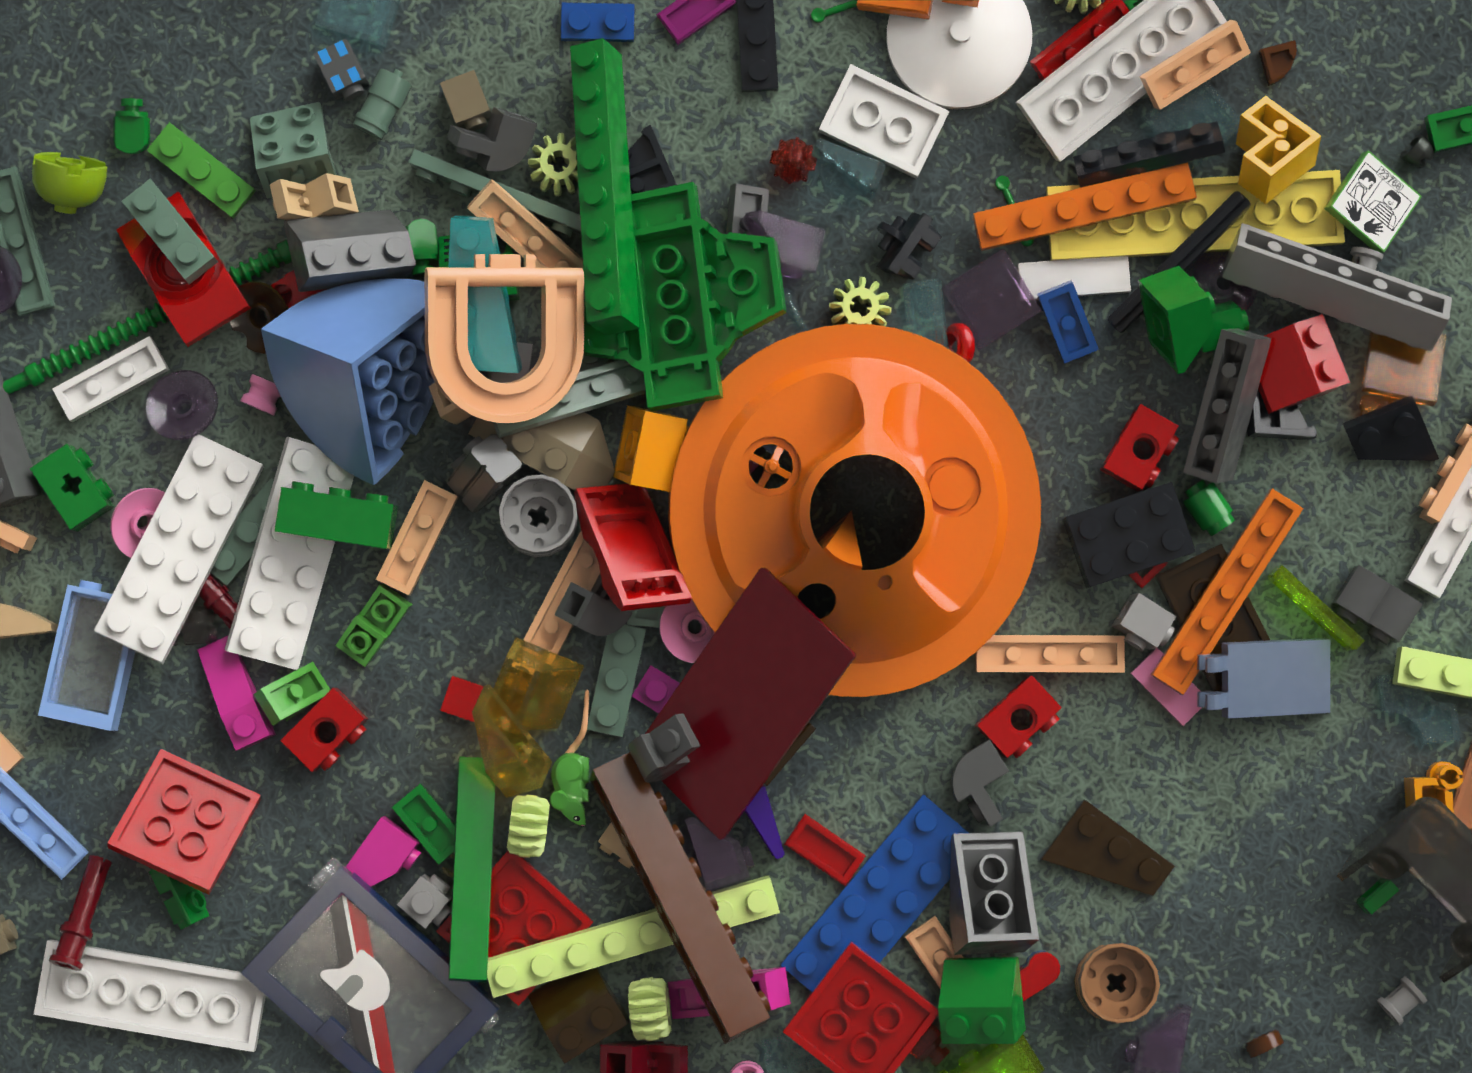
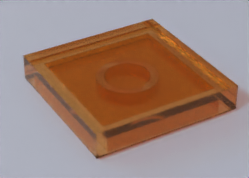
[1361,331,1447,407]

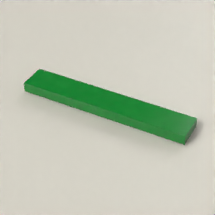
[448,756,496,982]

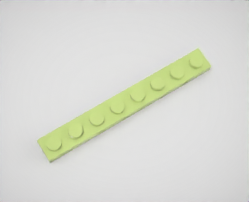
[487,875,780,998]

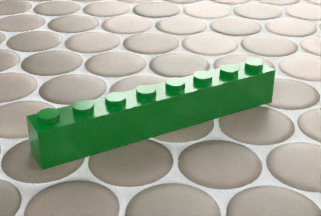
[570,38,640,336]

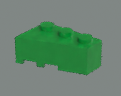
[275,481,399,549]

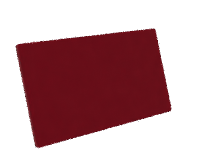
[645,567,856,840]

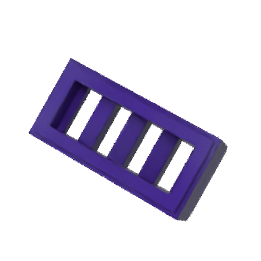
[745,786,785,859]

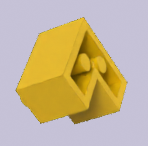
[1236,96,1321,204]

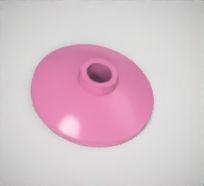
[110,488,165,558]
[660,600,715,663]

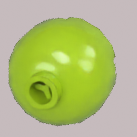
[32,152,108,214]

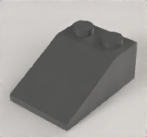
[949,832,1039,955]

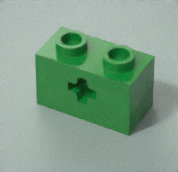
[30,444,114,532]

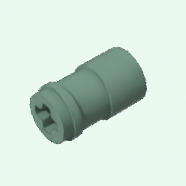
[353,69,412,140]

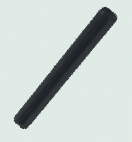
[1108,191,1251,333]

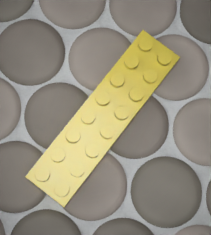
[1046,170,1345,261]

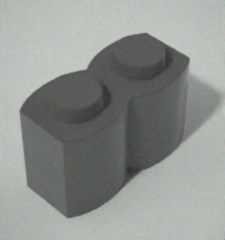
[1331,565,1423,645]

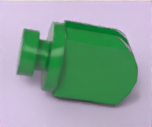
[113,98,150,154]
[405,218,439,277]

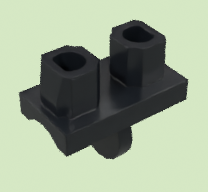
[876,212,942,280]

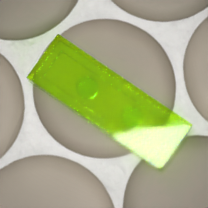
[1268,565,1365,651]

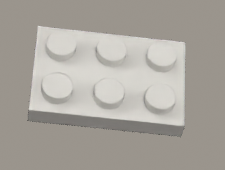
[818,64,949,179]

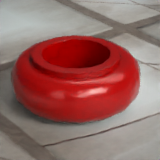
[942,323,975,363]

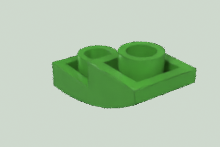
[335,583,412,667]

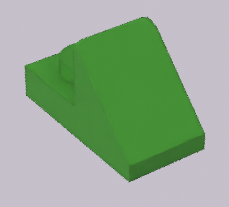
[253,662,330,726]

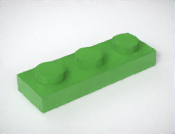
[147,122,256,219]

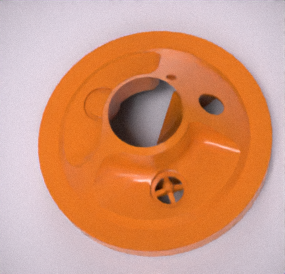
[668,324,1041,697]

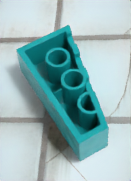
[448,216,522,373]

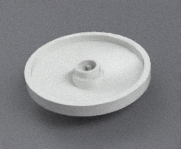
[886,0,1032,109]

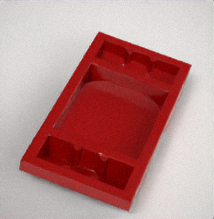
[116,191,251,347]
[574,483,692,611]

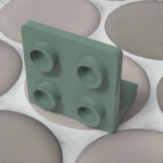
[250,102,337,199]

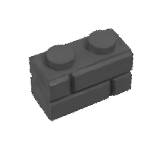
[447,434,522,513]

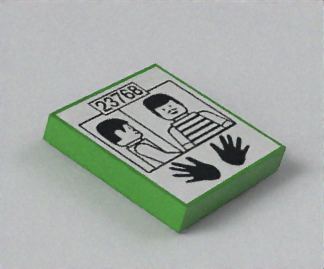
[1324,150,1422,253]

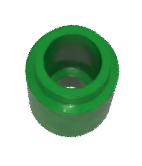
[1183,480,1235,536]

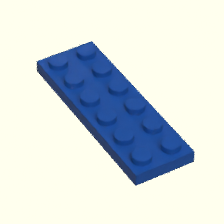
[780,794,969,992]

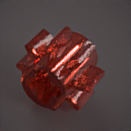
[770,137,817,184]

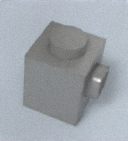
[1112,593,1176,651]
[397,874,452,929]

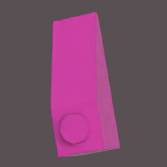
[197,635,276,751]
[324,816,421,912]
[668,967,791,1019]

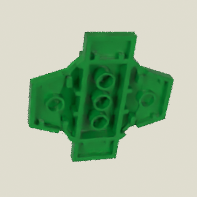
[583,182,787,411]

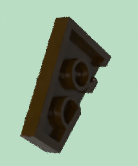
[1041,799,1175,896]

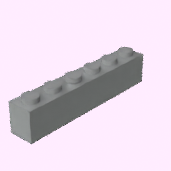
[1222,223,1452,352]

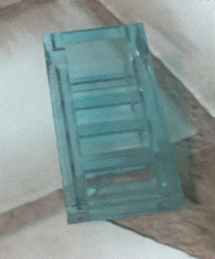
[814,139,886,196]

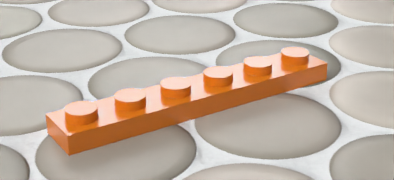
[972,162,1197,251]
[1151,488,1304,695]

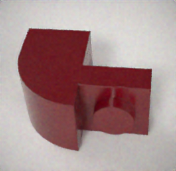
[600,1041,688,1073]

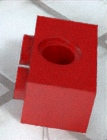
[1100,404,1179,492]
[975,675,1062,758]
[280,688,368,772]

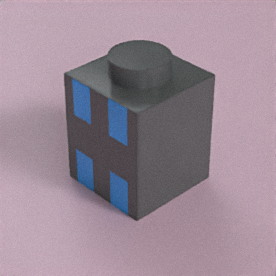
[314,38,370,101]

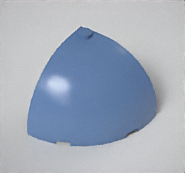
[261,278,435,485]

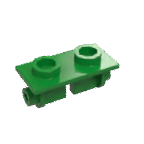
[148,868,210,930]

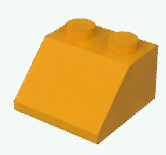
[613,405,689,492]

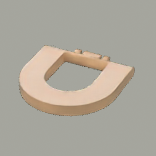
[424,254,584,423]

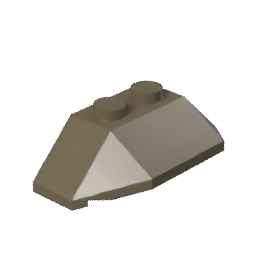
[468,412,615,491]

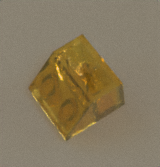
[482,637,584,732]

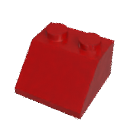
[1258,314,1350,414]

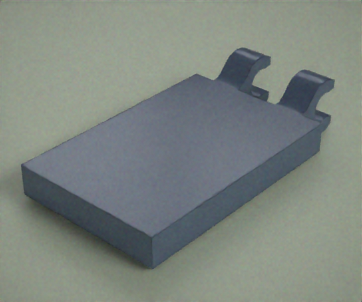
[1197,638,1331,719]

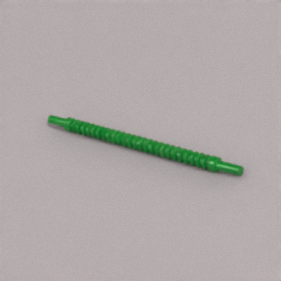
[3,240,292,395]

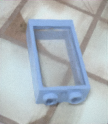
[38,580,135,731]

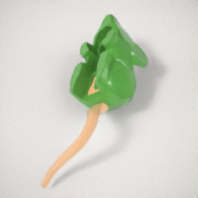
[550,689,589,826]

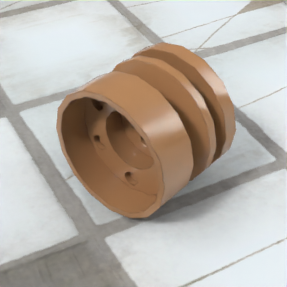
[1074,943,1160,1023]

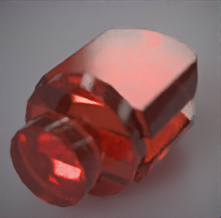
[910,1024,951,1068]

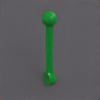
[811,0,857,23]
[995,175,1034,247]

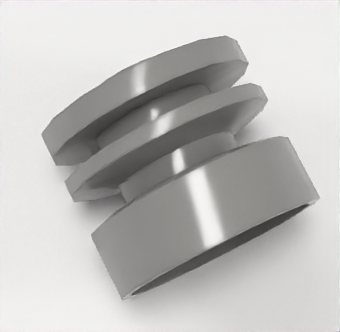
[499,475,577,558]

